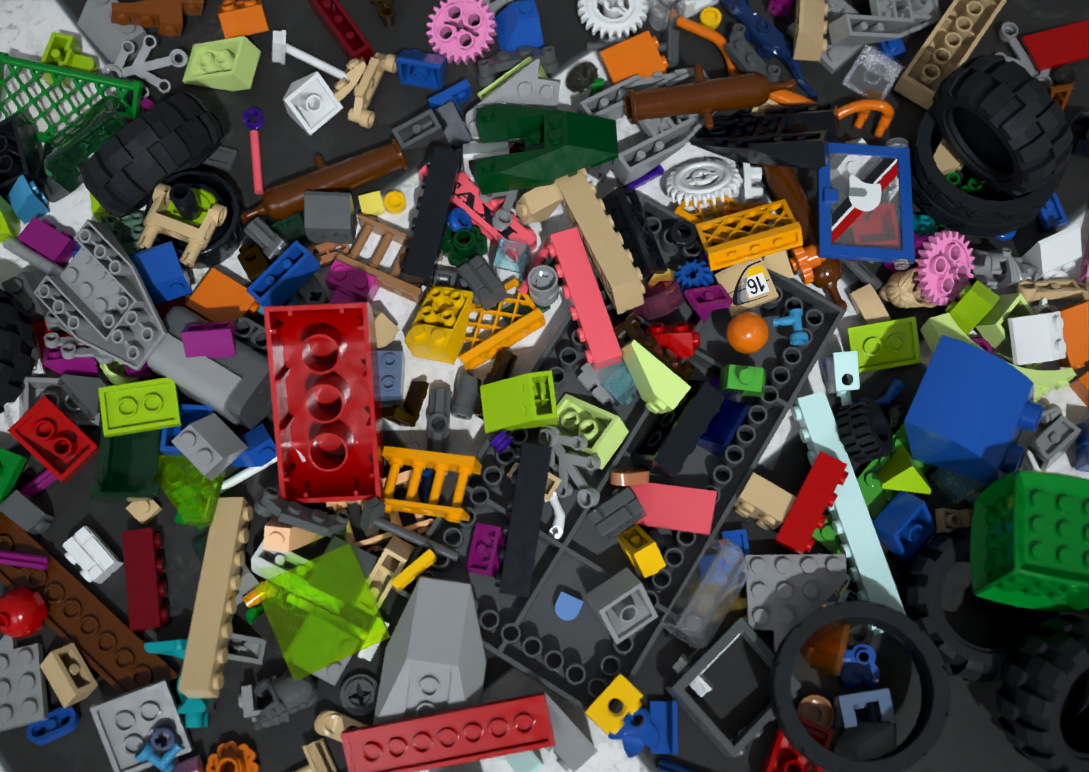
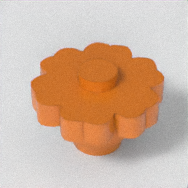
[788,244,826,285]
[206,741,260,772]

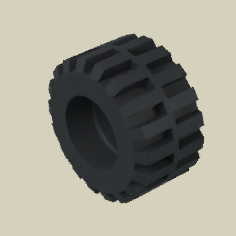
[837,398,893,464]

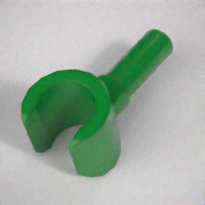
[589,78,604,97]
[246,596,277,625]

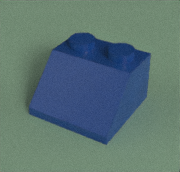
[396,49,448,91]
[128,241,192,306]
[872,491,937,565]

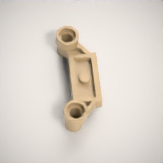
[348,52,398,129]
[1016,278,1089,306]

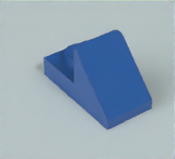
[428,79,472,114]

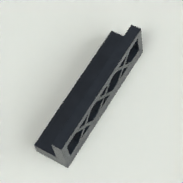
[602,188,668,279]

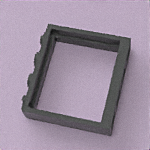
[664,617,802,758]

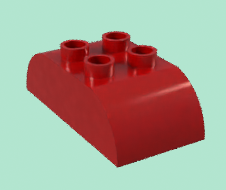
[263,302,384,503]

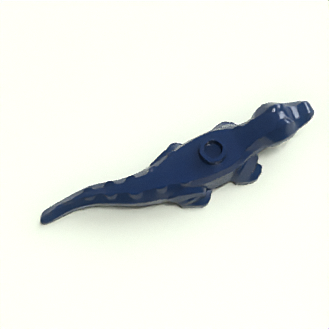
[722,0,819,98]

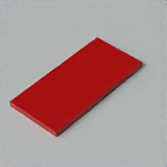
[1021,20,1089,71]

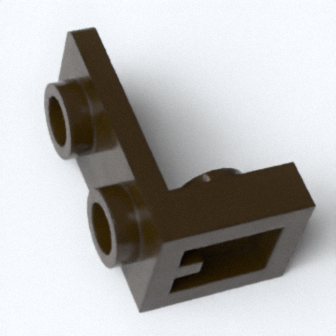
[382,381,429,427]

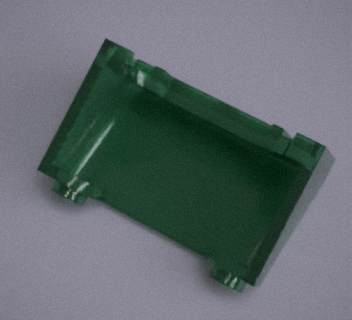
[42,96,133,193]
[89,400,161,503]

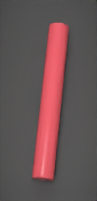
[250,130,264,195]
[518,237,550,294]

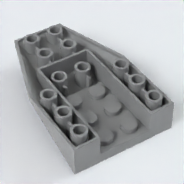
[33,220,168,370]
[373,576,487,725]

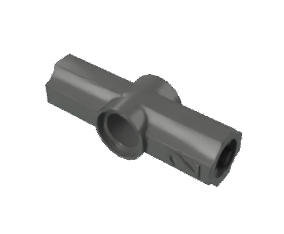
[244,217,291,262]
[427,389,452,453]

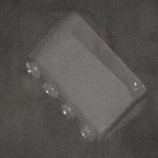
[660,539,750,648]

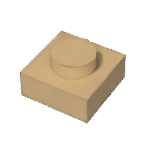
[126,491,162,526]

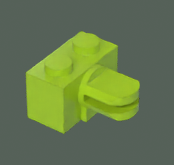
[40,31,98,88]
[944,280,1000,335]

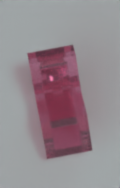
[631,280,685,320]

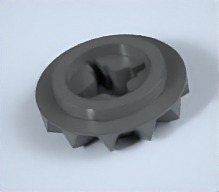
[340,674,379,716]

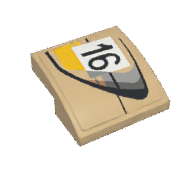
[714,257,779,317]

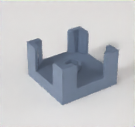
[826,688,896,728]

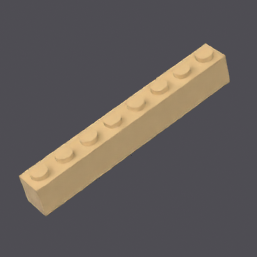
[178,497,253,698]

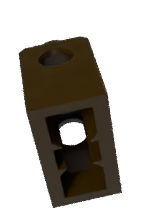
[237,244,269,283]

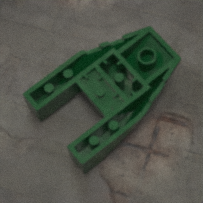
[475,105,619,195]

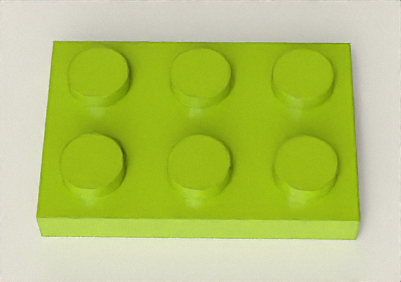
[845,316,922,373]
[98,377,182,437]

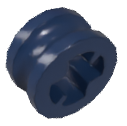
[151,724,176,751]

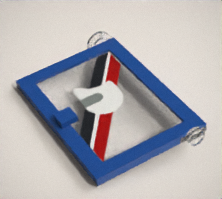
[817,138,915,270]

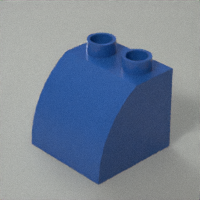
[904,335,1044,485]

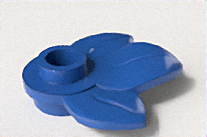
[831,643,880,690]
[608,707,659,758]

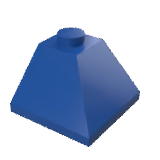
[493,0,544,51]

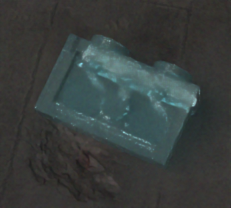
[601,362,637,407]

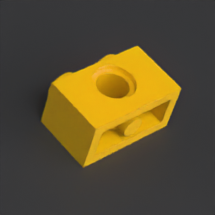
[616,524,666,578]
[584,674,643,735]

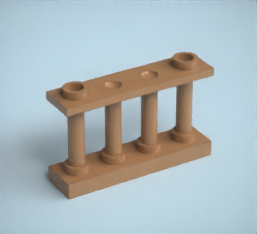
[335,214,444,304]

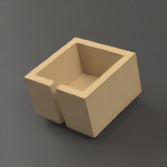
[733,472,796,530]

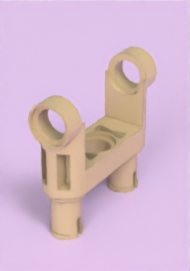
[136,183,227,267]

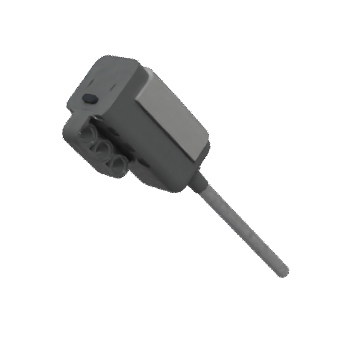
[2,236,272,430]

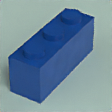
[246,240,321,307]

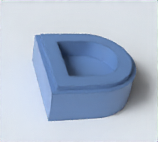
[555,591,584,621]

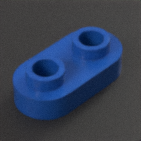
[26,706,80,745]

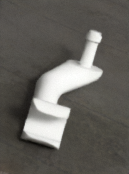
[544,492,565,540]

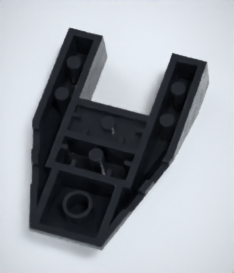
[690,102,839,170]

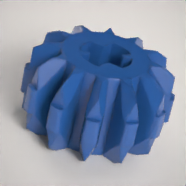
[674,258,714,297]

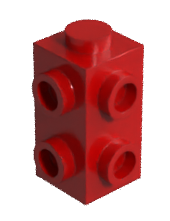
[645,322,700,359]

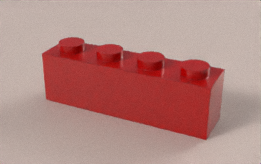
[775,451,849,555]

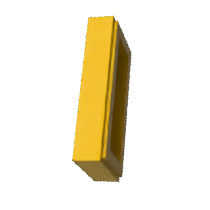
[390,549,437,591]

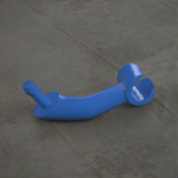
[855,379,904,406]
[421,468,437,519]

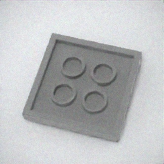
[786,0,866,74]
[90,678,193,772]

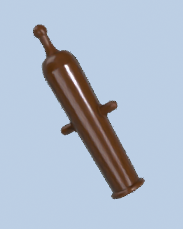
[624,64,797,130]
[241,138,408,224]
[756,164,847,310]

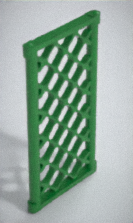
[0,52,143,153]

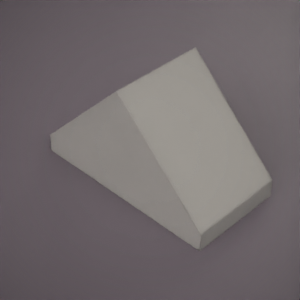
[227,633,267,665]

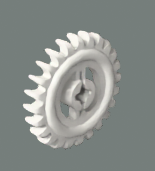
[577,0,648,41]
[666,159,741,208]

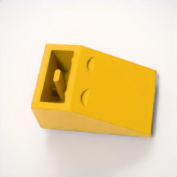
[404,285,474,365]

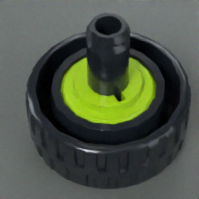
[145,170,246,269]

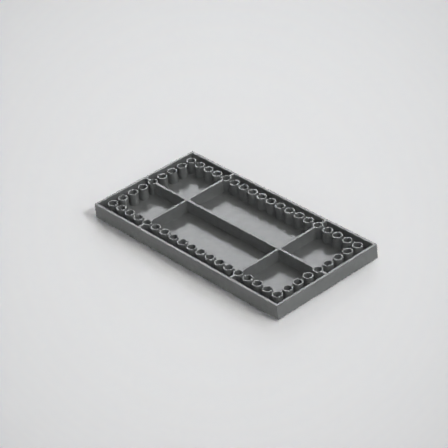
[391,196,846,713]

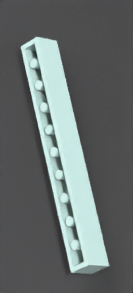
[791,391,906,635]

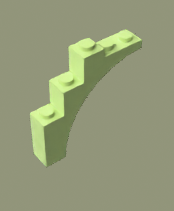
[920,312,1076,402]

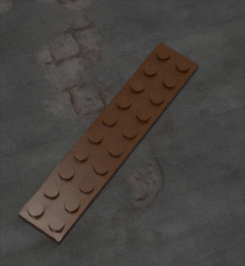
[0,513,180,694]

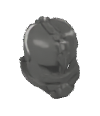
[253,666,318,731]

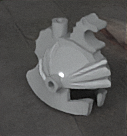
[970,247,1040,289]

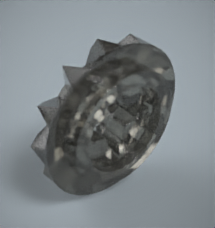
[566,62,599,93]

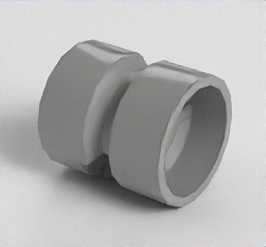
[527,265,559,307]

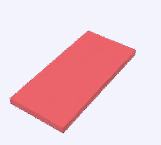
[625,483,717,535]

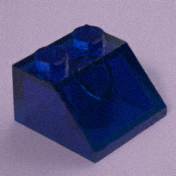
[696,399,750,458]

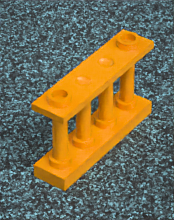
[380,446,482,523]

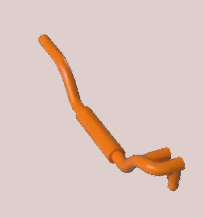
[676,16,894,138]

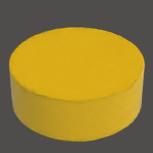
[699,7,722,29]
[383,191,407,215]

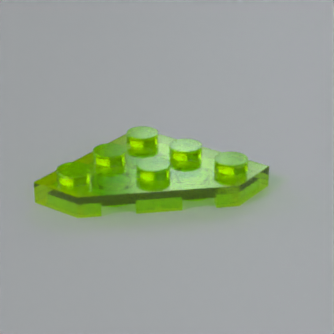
[153,455,227,526]

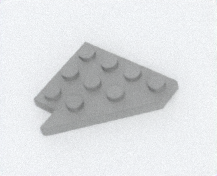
[465,57,561,144]
[745,554,847,652]
[0,635,49,732]

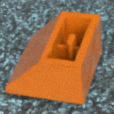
[218,0,269,39]

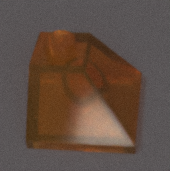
[806,624,851,676]

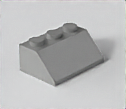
[77,0,152,65]
[545,692,598,772]

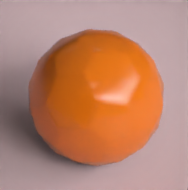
[726,312,769,354]

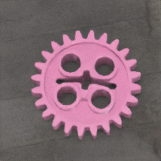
[426,0,497,65]
[914,230,975,306]

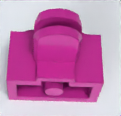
[324,260,380,305]

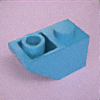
[7,175,50,224]

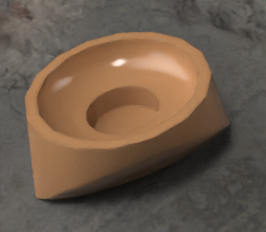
[797,692,834,728]

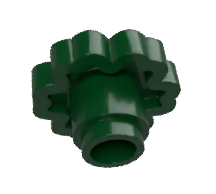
[442,225,488,268]

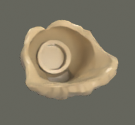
[878,268,937,309]

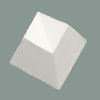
[283,71,343,135]

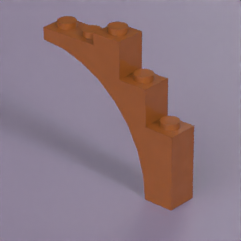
[111,0,204,37]

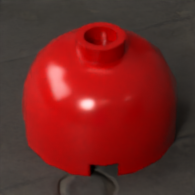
[0,586,47,638]

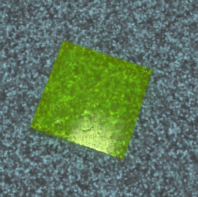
[255,543,391,681]

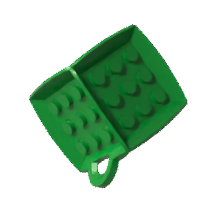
[970,470,1089,612]

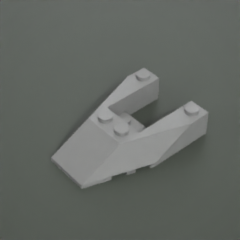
[828,0,941,47]
[577,68,715,186]

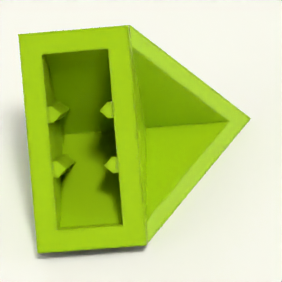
[877,444,931,494]

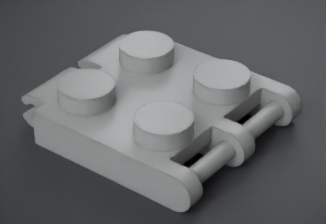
[577,348,635,405]

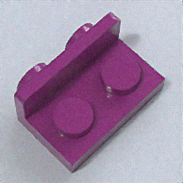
[465,523,507,578]

